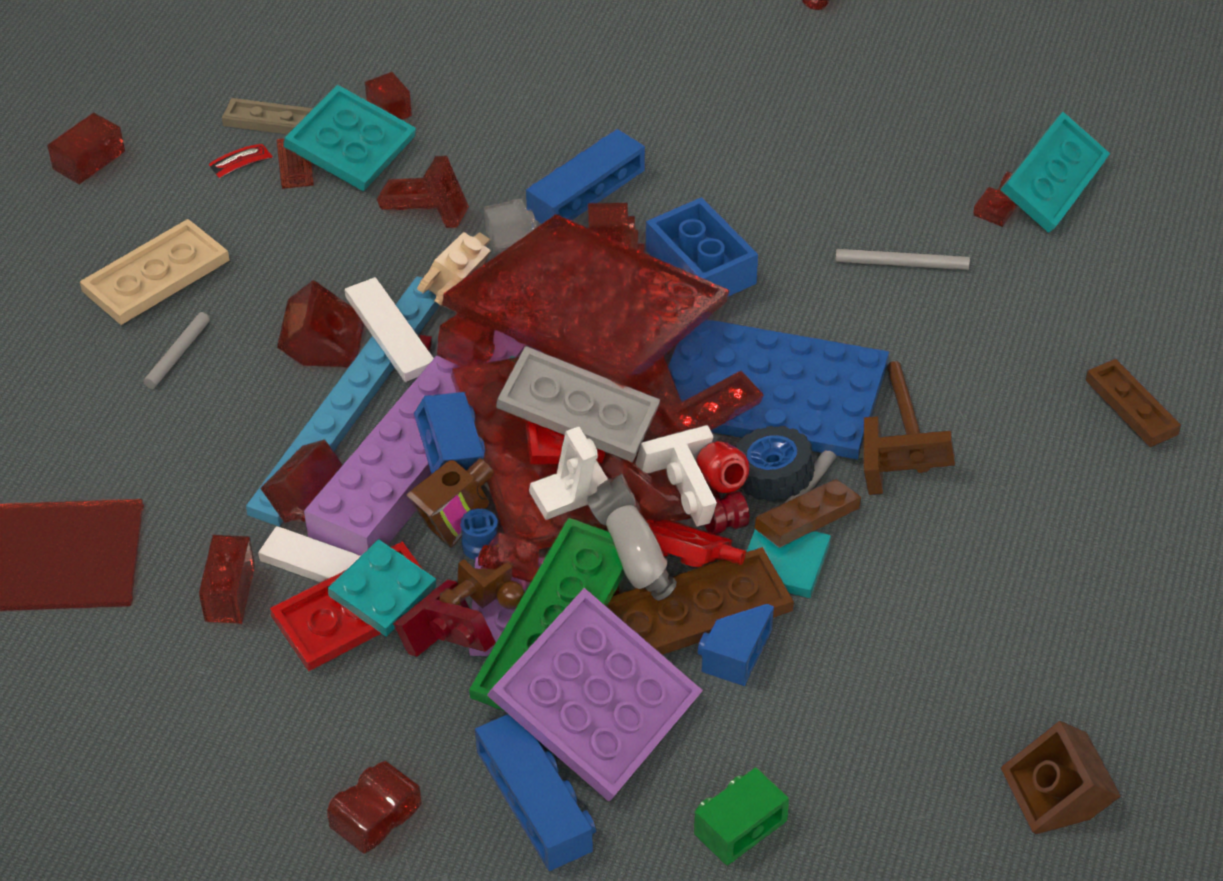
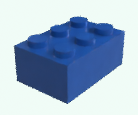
[646,197,758,309]

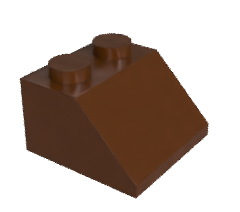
[1000,721,1121,834]

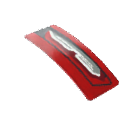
[209,144,273,178]

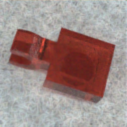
[973,171,1017,227]

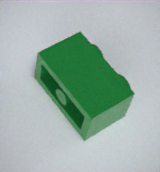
[694,767,789,866]

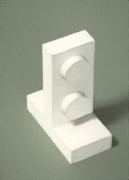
[635,425,717,527]
[529,427,608,520]

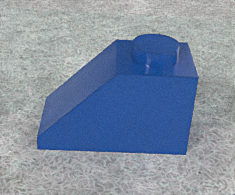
[698,604,774,686]

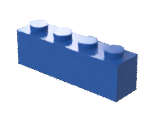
[526,129,645,232]
[475,714,596,871]

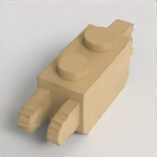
[417,232,491,306]

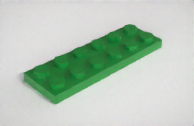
[469,518,625,712]

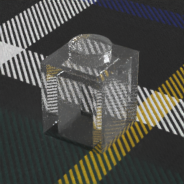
[484,198,536,252]

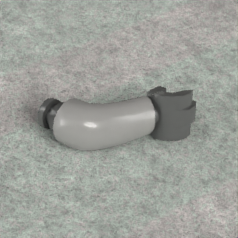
[587,473,677,600]

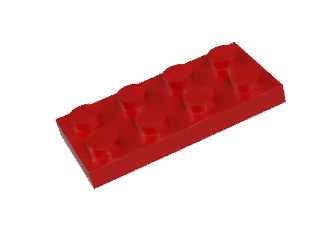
[270,541,436,672]

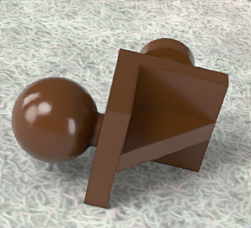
[439,559,525,610]

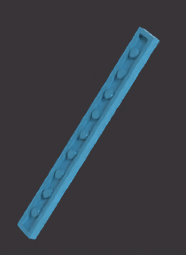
[246,276,440,527]

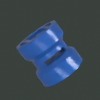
[460,509,499,560]

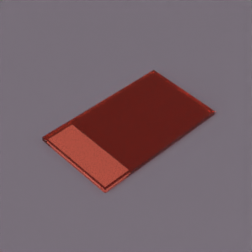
[0,499,144,611]

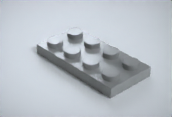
[496,346,660,462]

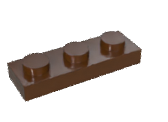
[1086,358,1181,447]
[754,479,861,548]

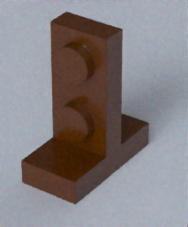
[864,416,955,495]

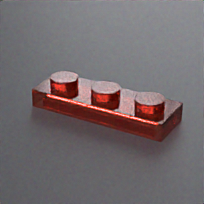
[661,370,764,434]

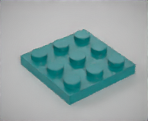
[283,84,416,191]

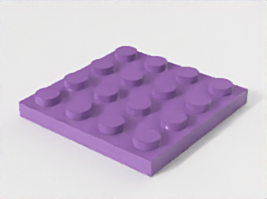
[487,588,703,801]

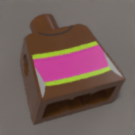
[406,458,495,548]

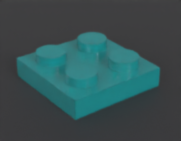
[328,539,436,637]

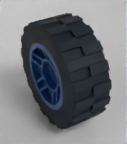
[735,426,815,501]

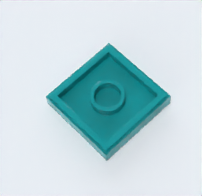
[747,529,831,598]

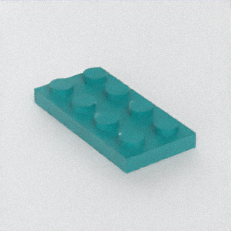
[1000,112,1110,233]

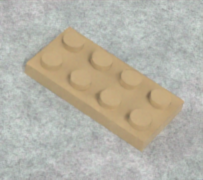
[80,219,230,325]

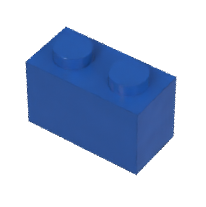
[414,392,485,474]

